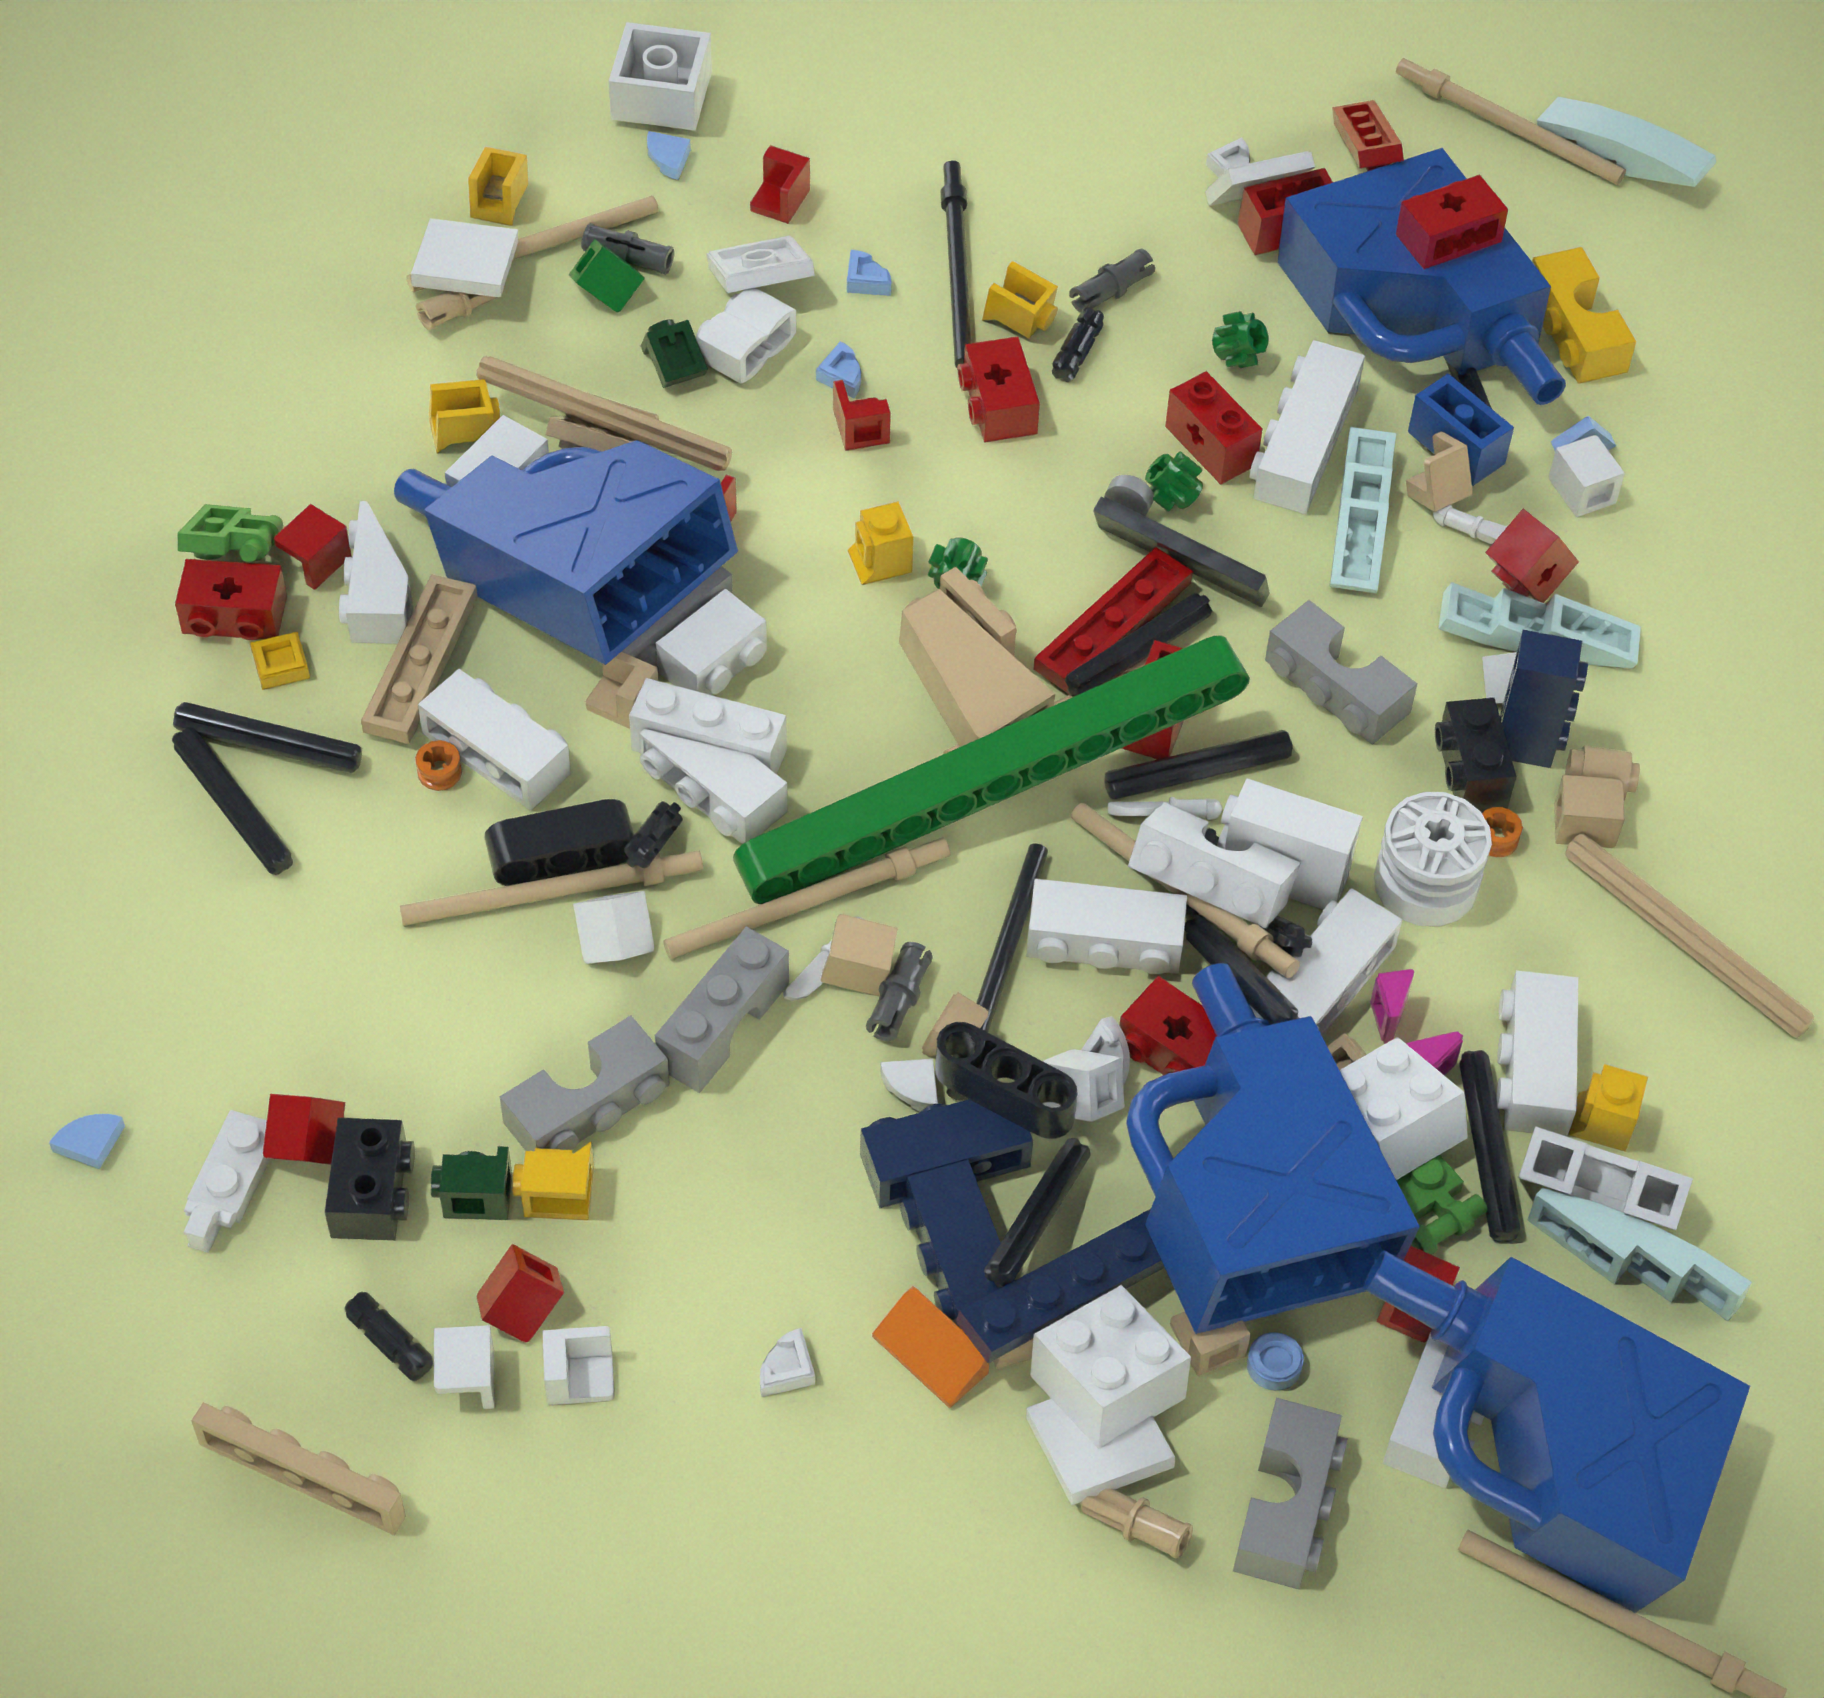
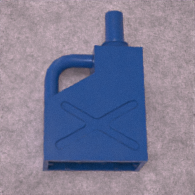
[1277,148,1566,405]
[394,440,738,665]
[1126,963,1420,1334]
[1363,1250,1750,1613]

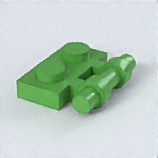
[177,504,283,563]
[1396,1155,1487,1255]

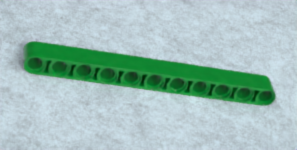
[733,636,1250,904]

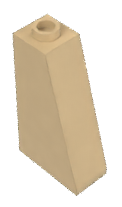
[899,589,1055,747]

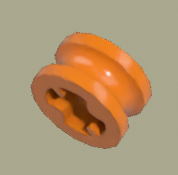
[415,740,462,791]
[1482,807,1523,857]

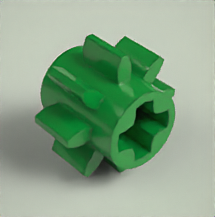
[1212,311,1269,368]
[1145,451,1203,512]
[928,538,988,589]

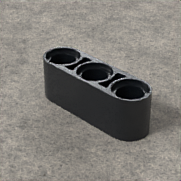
[484,799,634,886]
[935,1022,1078,1139]

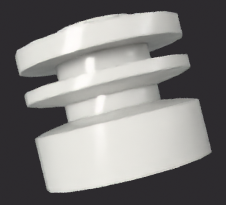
[1374,792,1492,927]

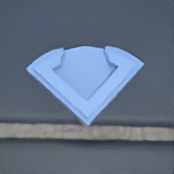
[647,131,691,180]
[847,249,891,296]
[816,341,861,398]
[1551,416,1616,451]
[49,1114,125,1169]

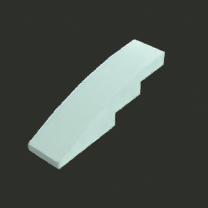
[1537,96,1716,187]
[1330,427,1396,593]
[1438,582,1641,668]
[1527,1187,1752,1321]

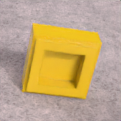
[250,632,310,690]

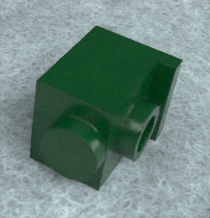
[431,1146,512,1220]

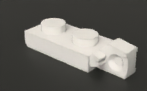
[184,1110,271,1253]

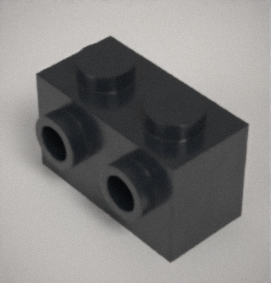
[1435,697,1517,813]
[325,1118,415,1241]

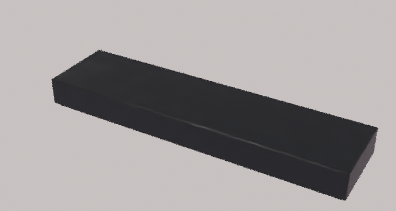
[1093,497,1270,607]

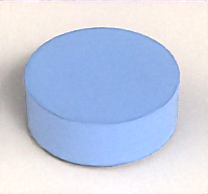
[1247,1332,1304,1391]

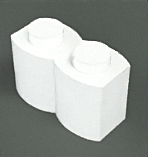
[696,288,796,384]

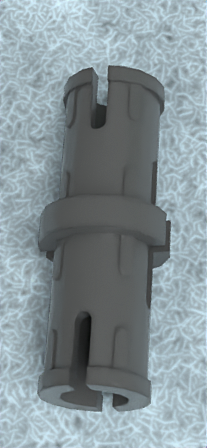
[581,223,674,275]
[1069,248,1155,313]
[866,942,933,1042]

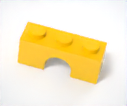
[1532,247,1636,384]

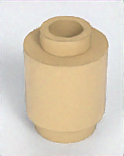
[1565,746,1640,800]

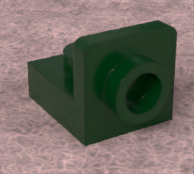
[641,319,708,388]

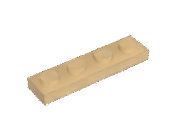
[361,574,478,744]
[191,1402,406,1536]

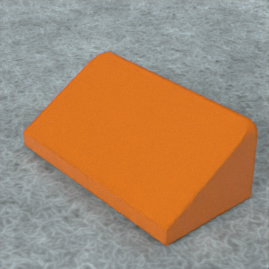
[872,1286,989,1408]

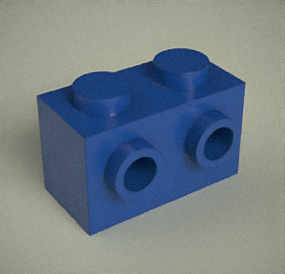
[1408,374,1514,486]

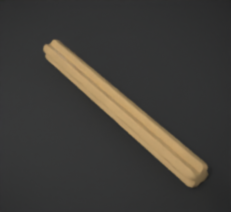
[476,356,732,471]
[1565,833,1814,1038]

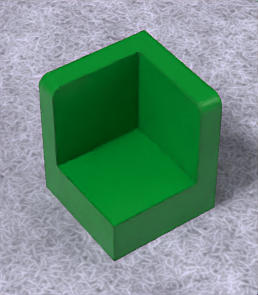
[569,239,645,312]

